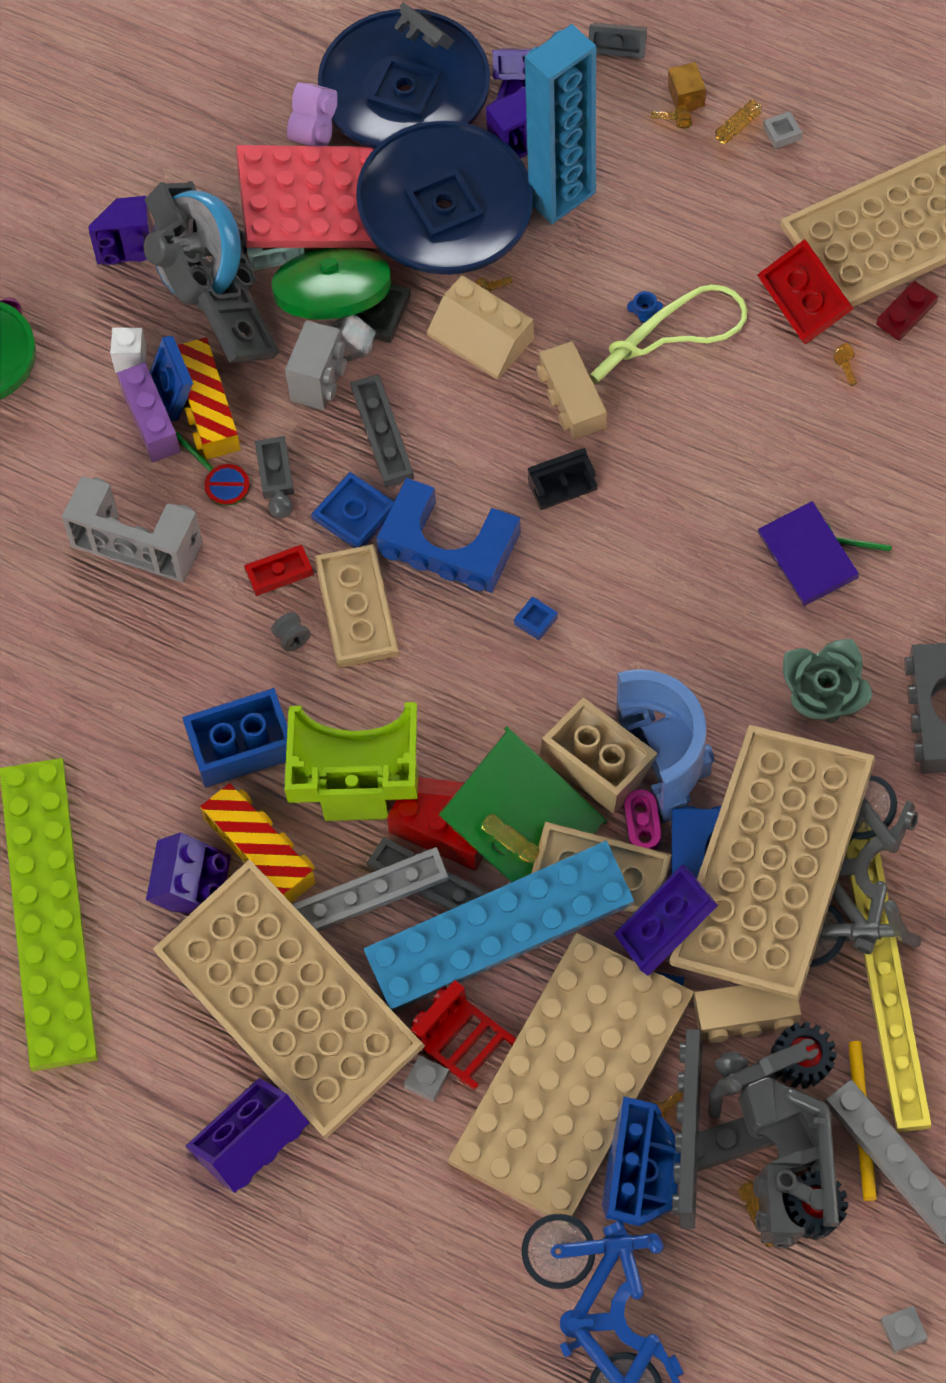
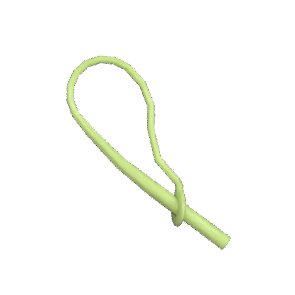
[589,284,748,384]

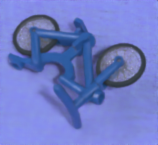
[522,1214,684,1383]

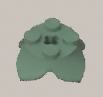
[783,639,872,722]

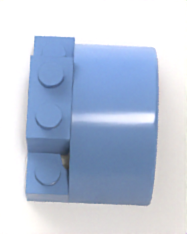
[616,669,715,823]

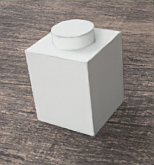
[110,328,147,372]

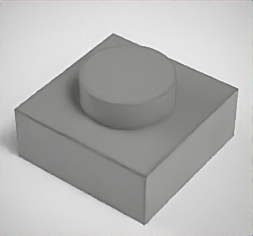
[763,111,802,149]
[404,1055,450,1102]
[880,1306,928,1354]

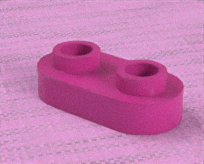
[624,789,661,850]

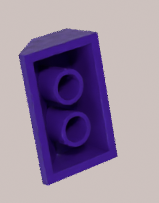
[185,1078,309,1193]

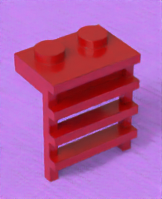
[411,980,516,1091]

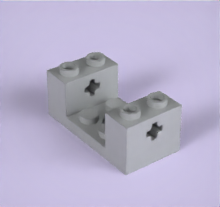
[62,476,203,583]

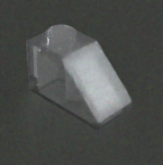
[318,315,376,362]

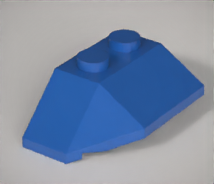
[602,1096,681,1226]

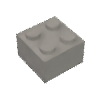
[285,320,347,411]

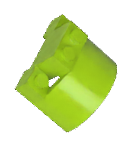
[284,702,418,821]

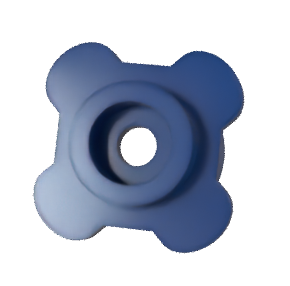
[627,291,663,323]

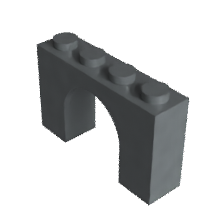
[904,643,946,774]

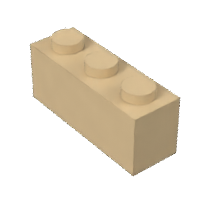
[536,341,607,440]
[693,985,801,1043]

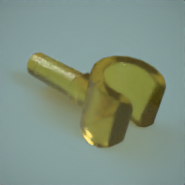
[651,106,692,129]
[475,276,513,292]
[833,343,857,386]
[650,1090,684,1120]

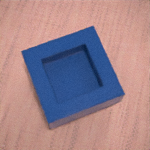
[514,596,558,640]

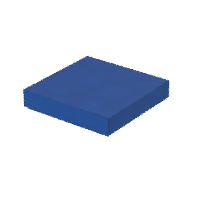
[150,336,193,421]
[311,472,394,548]

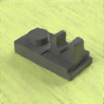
[395,2,454,50]
[589,22,647,59]

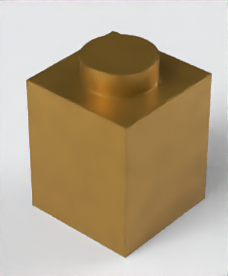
[667,62,706,113]

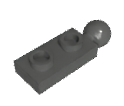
[255,436,294,519]

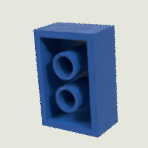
[183,688,288,788]

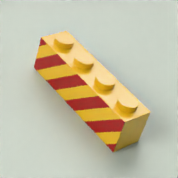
[177,337,241,460]
[200,783,316,903]

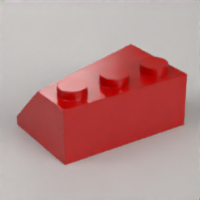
[387,777,483,871]

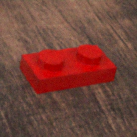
[244,544,314,596]

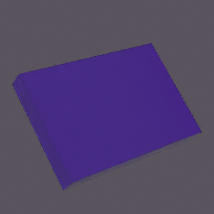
[758,501,859,606]
[614,864,718,976]

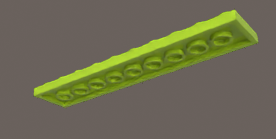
[0,758,98,1071]

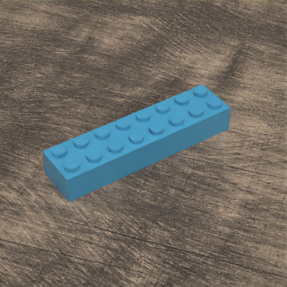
[525,24,596,224]
[363,840,634,1012]

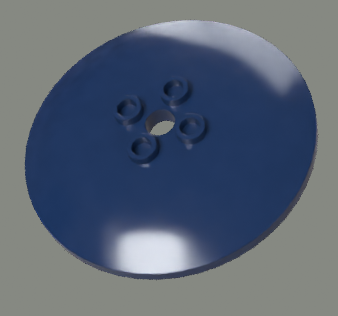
[318,9,490,149]
[356,121,533,275]

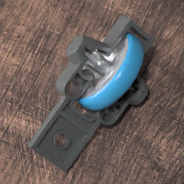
[143,181,279,363]

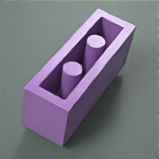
[117,362,180,463]

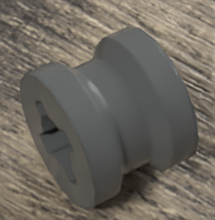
[271,612,311,652]

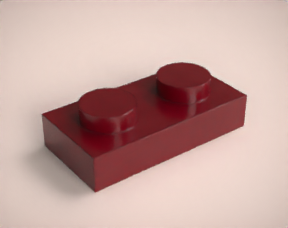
[876,280,938,341]

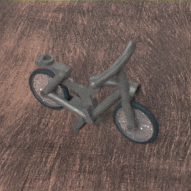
[810,775,921,967]

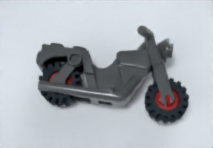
[708,1022,848,1248]

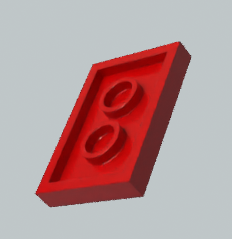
[757,239,854,345]

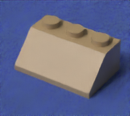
[427,275,534,380]
[540,697,658,814]

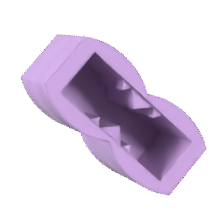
[287,82,337,146]

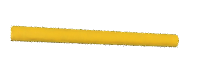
[848,1041,877,1201]

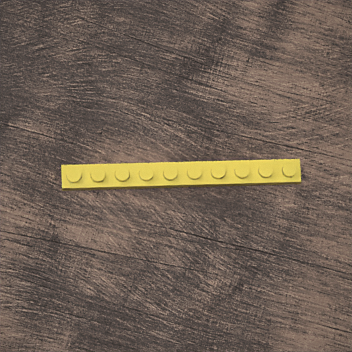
[845,821,931,1133]

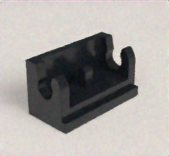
[528,448,597,510]

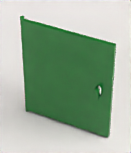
[439,726,608,883]

